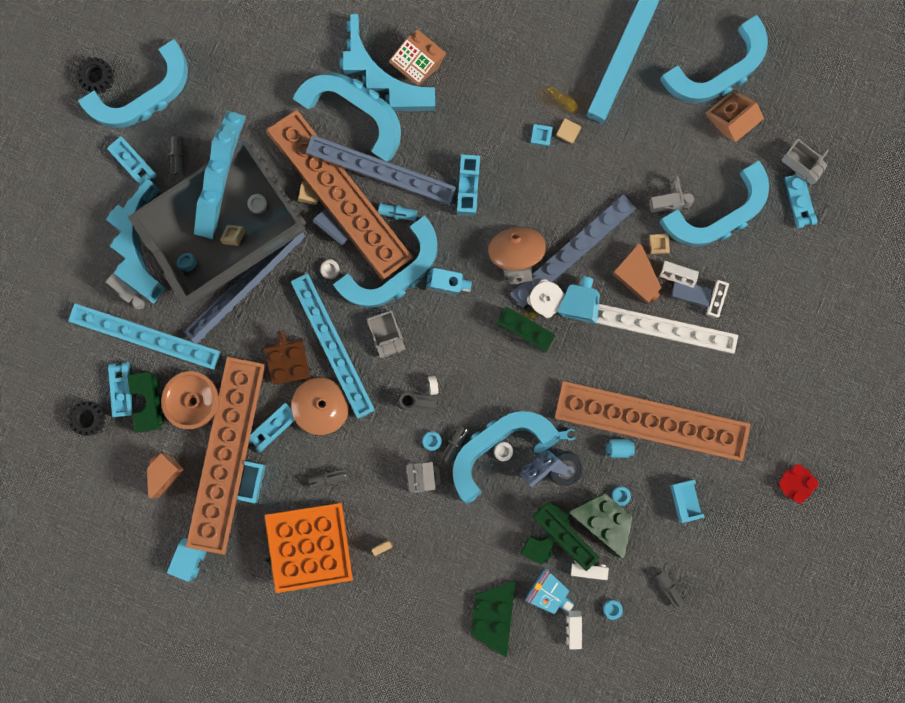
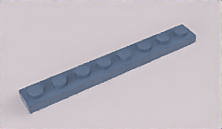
[306,135,456,206]
[510,194,636,309]
[184,233,305,344]

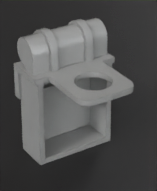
[781,139,829,184]
[649,175,694,214]
[106,273,145,309]
[367,310,406,358]
[406,462,441,493]

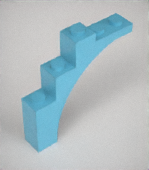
[340,14,435,111]
[194,111,246,239]
[106,179,166,304]

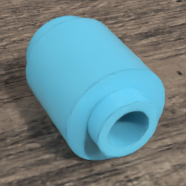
[605,439,635,458]

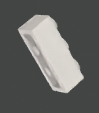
[659,261,699,288]
[706,280,729,319]
[570,561,609,580]
[566,611,582,649]

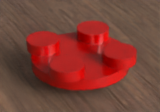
[779,464,819,503]

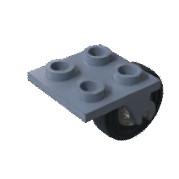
[519,449,583,487]

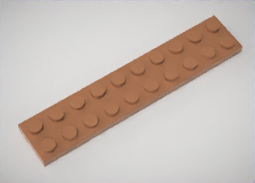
[266,110,413,281]
[186,357,265,555]
[554,381,751,462]

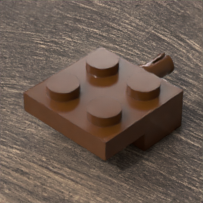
[264,330,311,385]

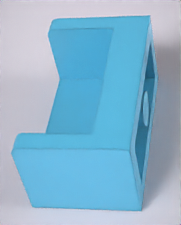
[237,461,266,503]
[670,479,705,523]

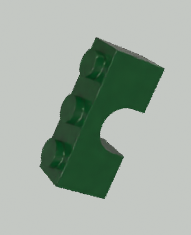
[495,306,556,353]
[127,372,164,433]
[520,502,570,565]

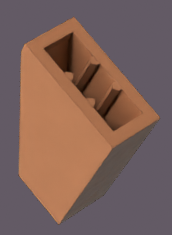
[612,244,661,304]

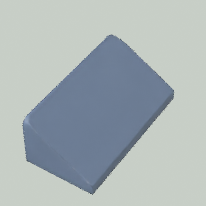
[313,209,350,245]
[670,282,712,308]

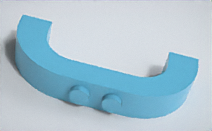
[660,15,768,103]
[78,39,188,128]
[293,73,401,162]
[659,161,769,247]
[333,216,437,308]
[453,411,559,504]

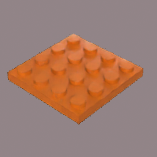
[264,503,353,593]

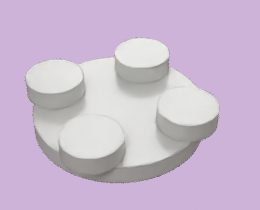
[527,279,565,318]

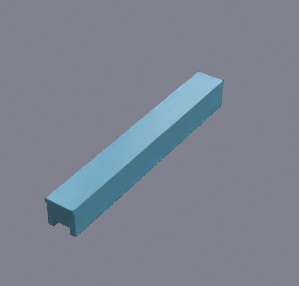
[586,0,659,125]

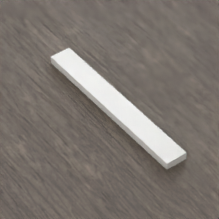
[597,304,738,354]

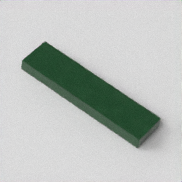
[531,503,600,572]

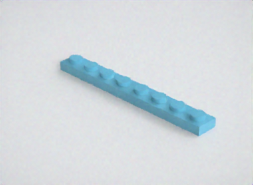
[291,273,375,419]
[68,303,221,370]

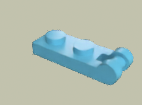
[107,136,157,185]
[784,175,817,229]
[108,362,133,417]
[249,403,295,453]

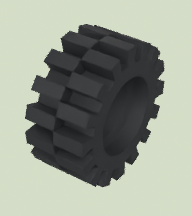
[77,57,114,94]
[68,401,106,436]

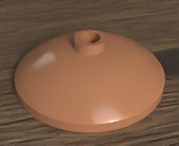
[488,227,546,270]
[161,371,218,429]
[291,378,349,435]

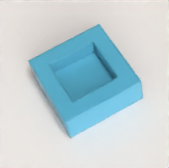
[530,124,553,147]

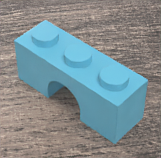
[457,154,480,217]

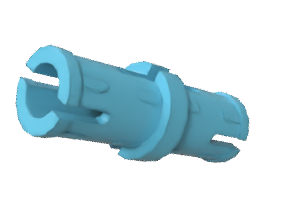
[378,203,418,222]

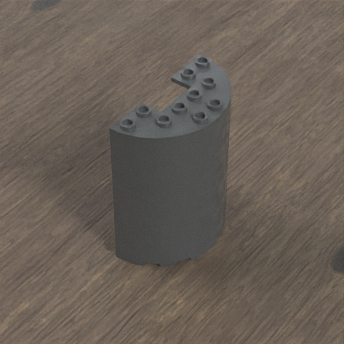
[128,140,306,309]

